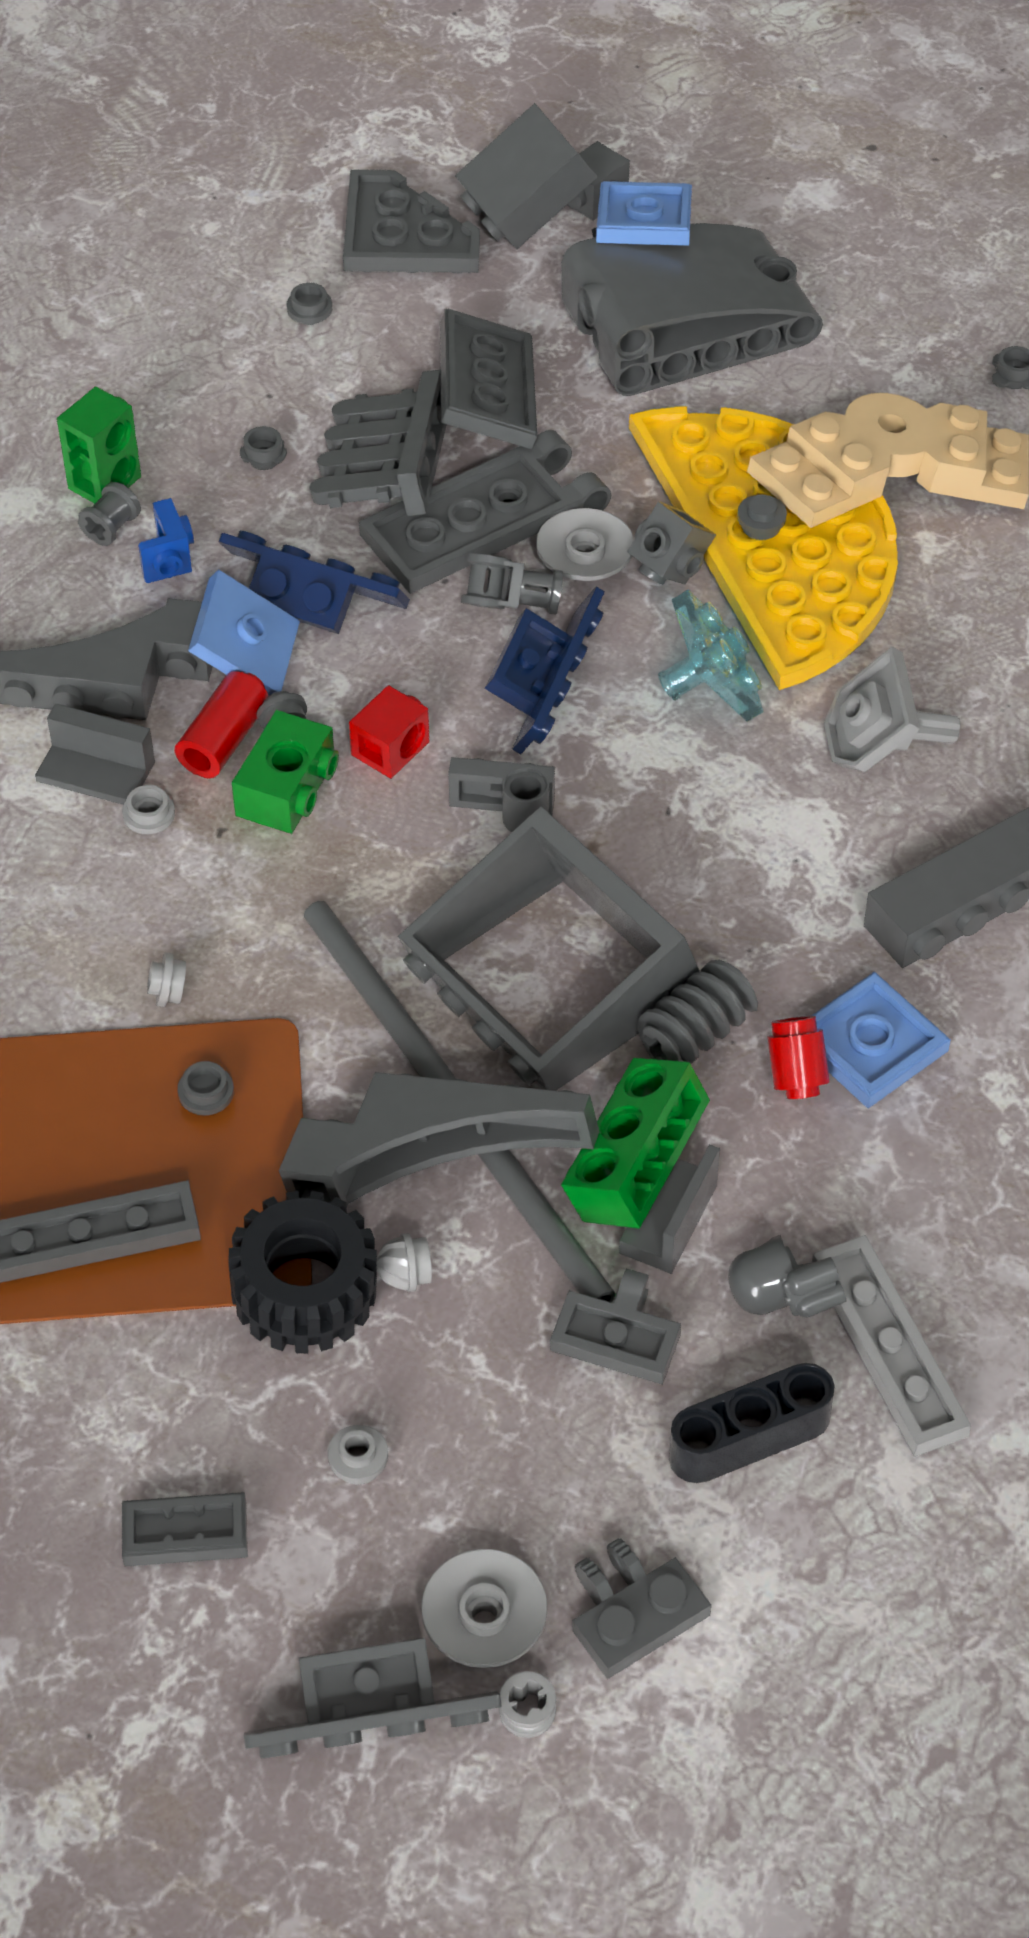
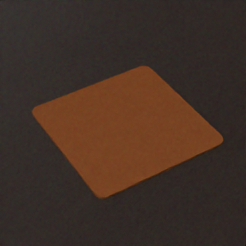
[0,1018,312,1324]

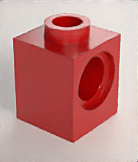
[349,685,430,779]

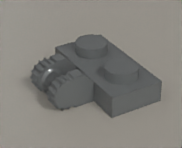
[572,1538,711,1680]

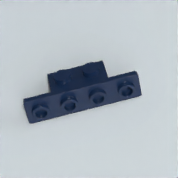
[218,531,410,634]
[485,586,605,755]

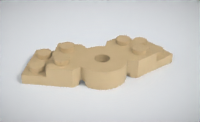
[747,393,1029,528]

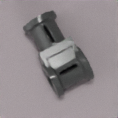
[460,553,563,615]

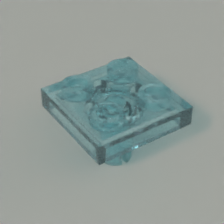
[658,589,764,722]

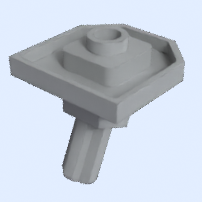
[824,647,961,772]

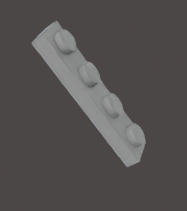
[812,1235,971,1457]

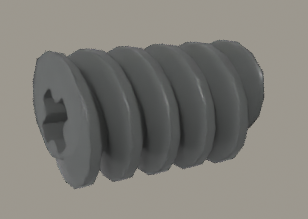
[638,960,758,1064]

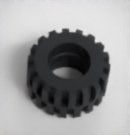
[229,1191,377,1354]

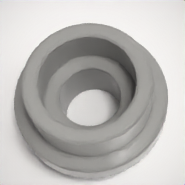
[122,785,175,834]
[147,952,186,1007]
[327,1425,388,1485]

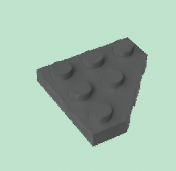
[343,170,480,273]

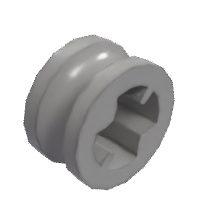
[499,1671,556,1738]

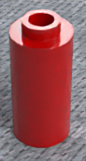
[174,671,268,778]

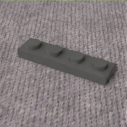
[0,1180,201,1283]

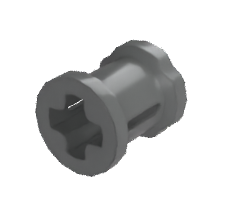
[78,482,141,546]

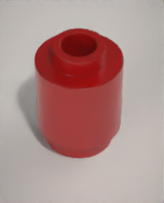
[767,1016,830,1099]

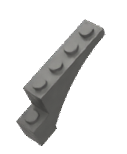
[0,598,213,720]
[279,1072,600,1206]

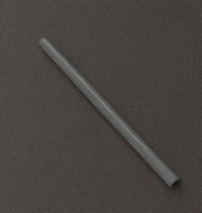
[304,901,616,1303]

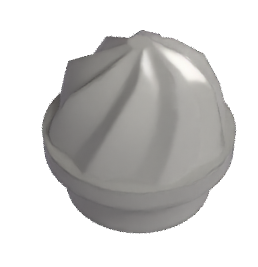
[377,1233,432,1292]

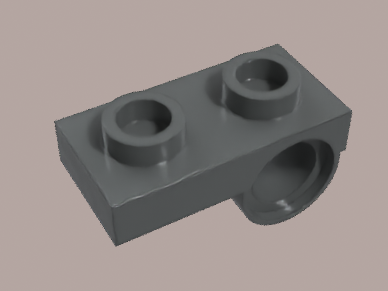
[448,757,555,832]

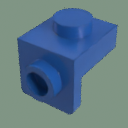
[138,498,194,583]

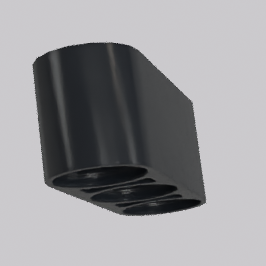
[669,1363,835,1483]

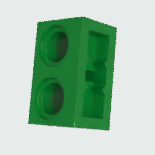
[57,386,142,504]

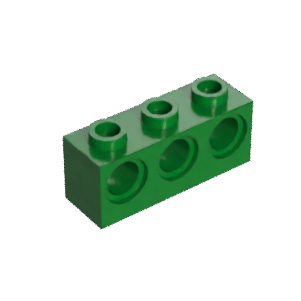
[561,1058,710,1229]

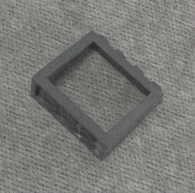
[398,806,700,1091]

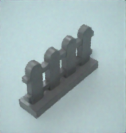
[309,370,447,516]

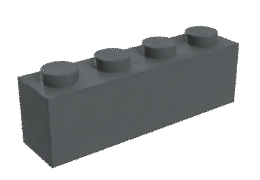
[864,807,1029,968]

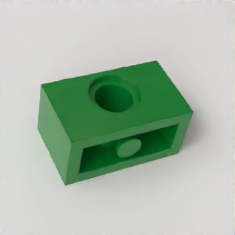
[232,710,339,834]

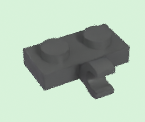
[550,1268,681,1385]

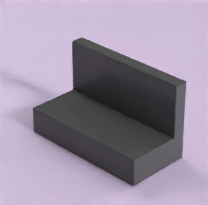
[35,704,155,805]
[619,1144,720,1274]

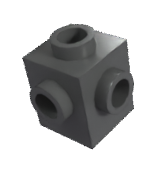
[627,501,716,585]

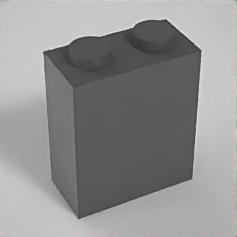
[455,103,597,249]

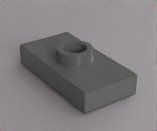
[122,1492,248,1567]

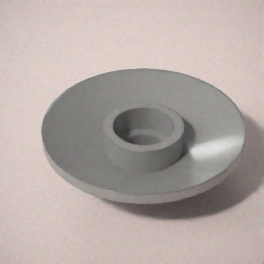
[536,508,634,581]
[422,1549,547,1668]

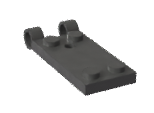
[359,430,611,594]

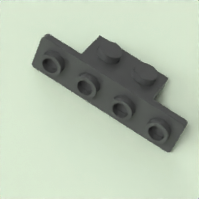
[244,1637,502,1758]

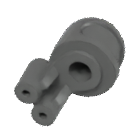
[728,1235,847,1318]

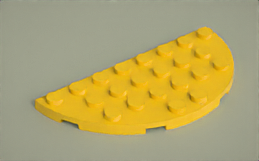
[629,406,898,690]

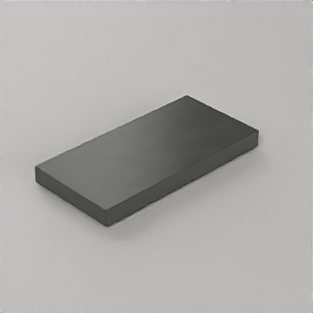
[440,309,538,449]

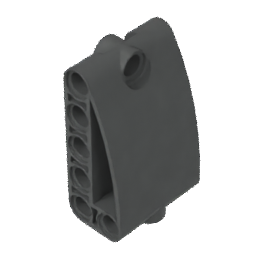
[561,223,823,396]

